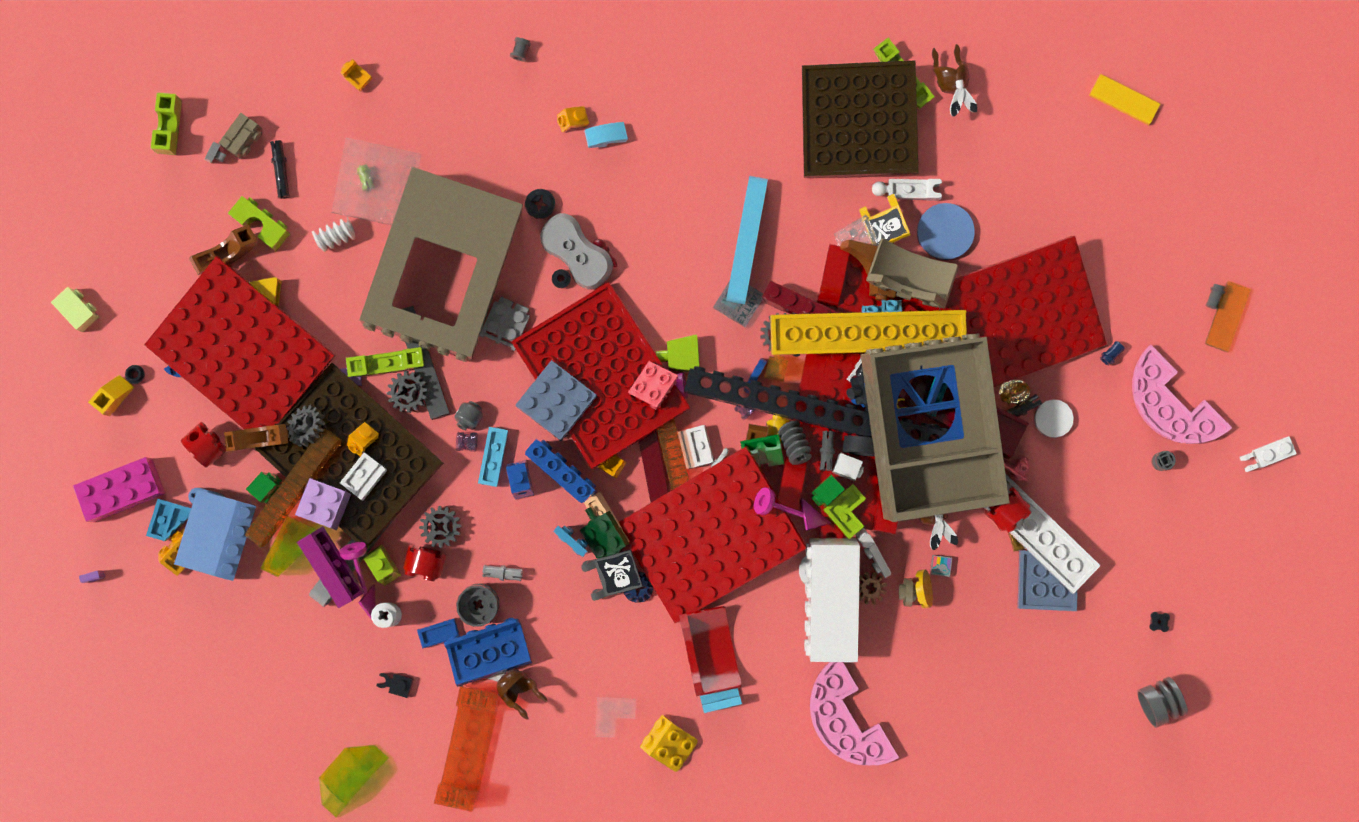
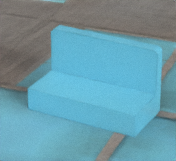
[700,688,742,713]

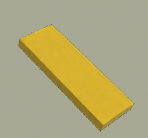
[1089,74,1160,126]

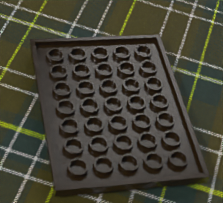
[254,363,444,548]

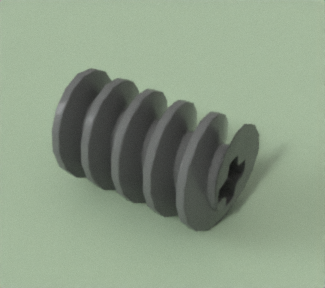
[778,420,812,465]

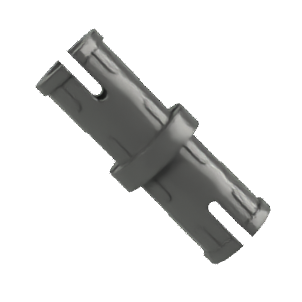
[820,431,835,471]

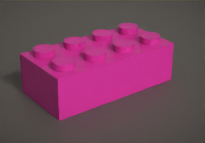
[73,457,165,522]

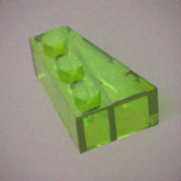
[260,515,317,577]

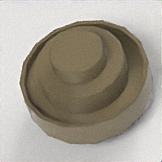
[899,578,918,607]

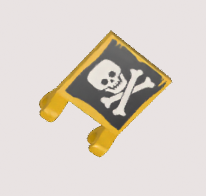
[859,194,911,246]

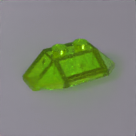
[319,745,389,818]

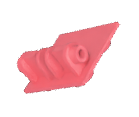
[628,361,678,410]
[1003,456,1030,482]

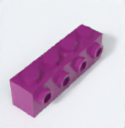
[297,526,364,608]

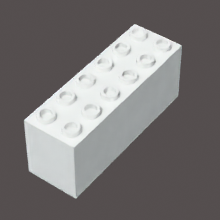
[804,538,860,662]

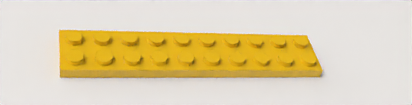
[770,310,966,355]

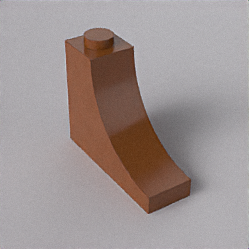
[840,239,896,301]

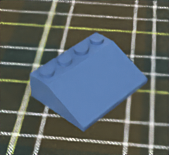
[174,489,256,581]

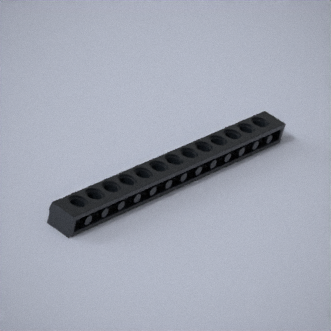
[684,366,949,442]

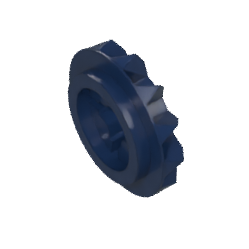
[623,572,653,603]

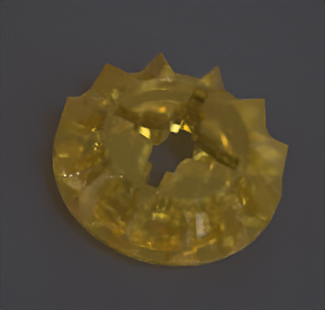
[999,380,1030,406]

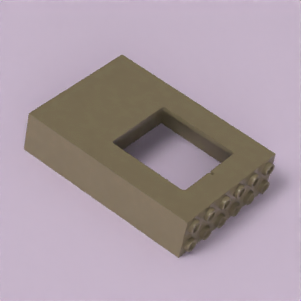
[359,167,523,362]

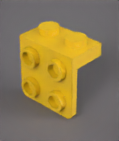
[640,715,698,772]

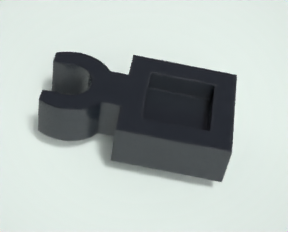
[376,673,413,698]

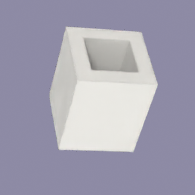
[832,453,864,481]

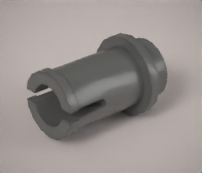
[1205,284,1225,310]

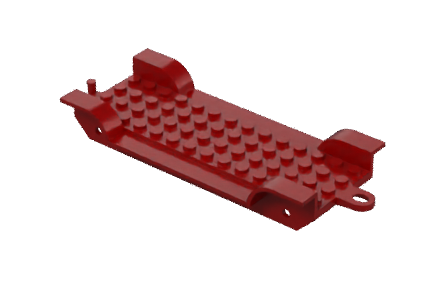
[778,242,939,538]

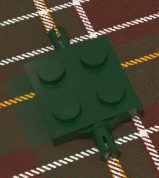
[580,506,630,559]

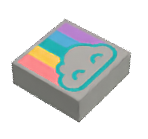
[930,555,952,577]

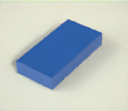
[417,618,460,649]

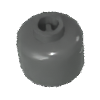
[454,401,483,431]

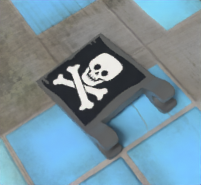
[581,550,643,601]

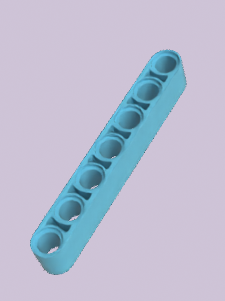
[726,176,768,305]

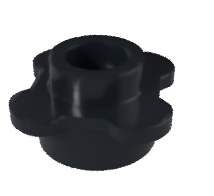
[1149,612,1170,632]

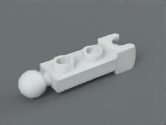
[872,179,942,201]

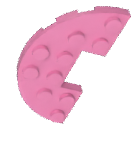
[1132,345,1232,444]
[810,662,899,766]

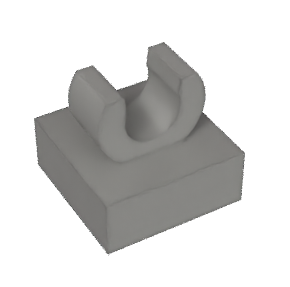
[204,142,226,163]

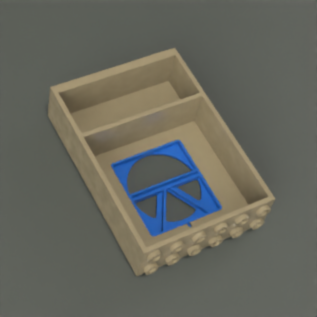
[860,334,1009,522]

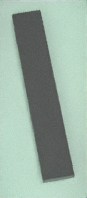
[402,306,450,420]

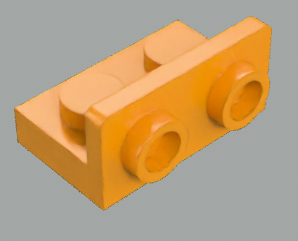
[158,529,185,576]

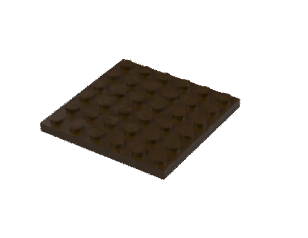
[802,60,918,178]

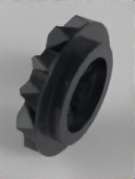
[525,189,555,219]

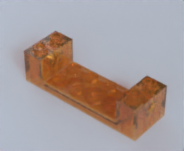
[434,685,501,812]

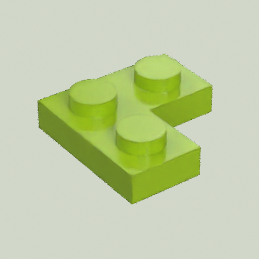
[823,484,866,539]

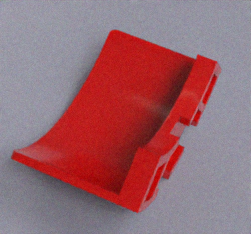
[679,606,742,697]

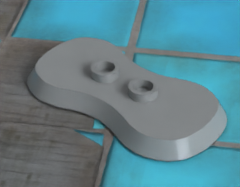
[540,213,613,289]

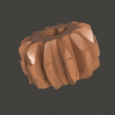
[859,572,887,605]

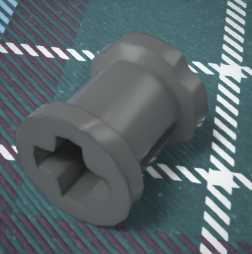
[510,37,531,62]

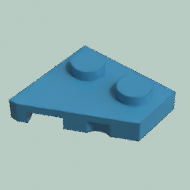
[146,499,191,541]

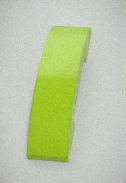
[873,37,935,109]
[346,347,424,377]

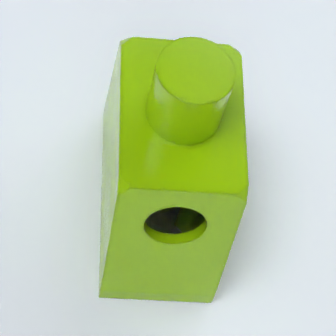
[656,335,699,372]
[364,545,402,586]

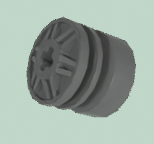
[456,583,499,627]
[1137,677,1188,728]

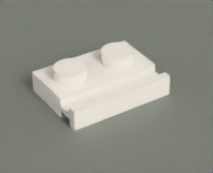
[678,425,714,469]
[340,452,387,501]

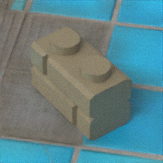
[219,113,262,159]

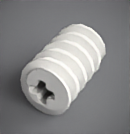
[312,217,355,252]
[371,603,402,628]

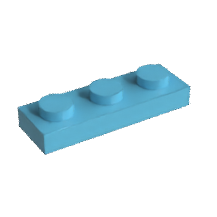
[478,427,508,487]

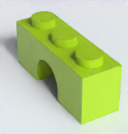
[151,93,182,155]
[228,196,290,251]

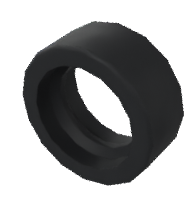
[843,435,875,457]

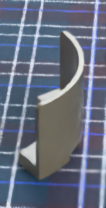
[866,238,959,308]

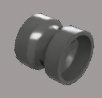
[1151,451,1176,471]

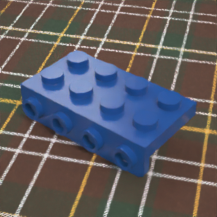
[525,438,597,503]
[444,618,532,687]

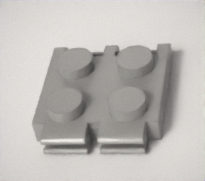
[480,297,530,351]

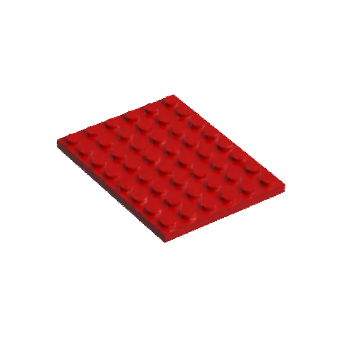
[940,236,1107,387]
[144,256,336,429]
[511,282,690,470]
[618,446,807,623]

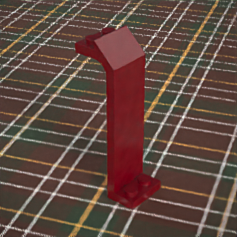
[898,375,1029,460]

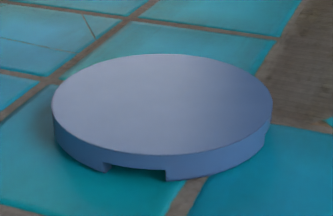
[917,203,975,260]

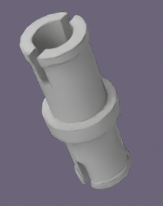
[482,565,523,581]

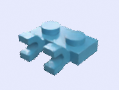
[553,526,588,557]

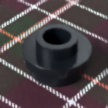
[552,269,571,289]
[125,365,145,384]

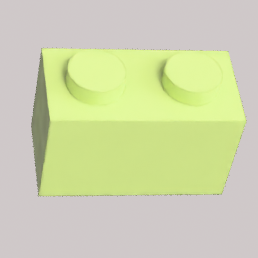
[51,287,99,332]

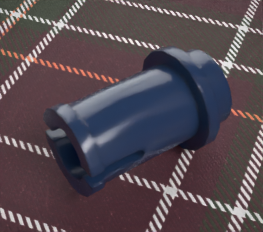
[1100,341,1125,366]

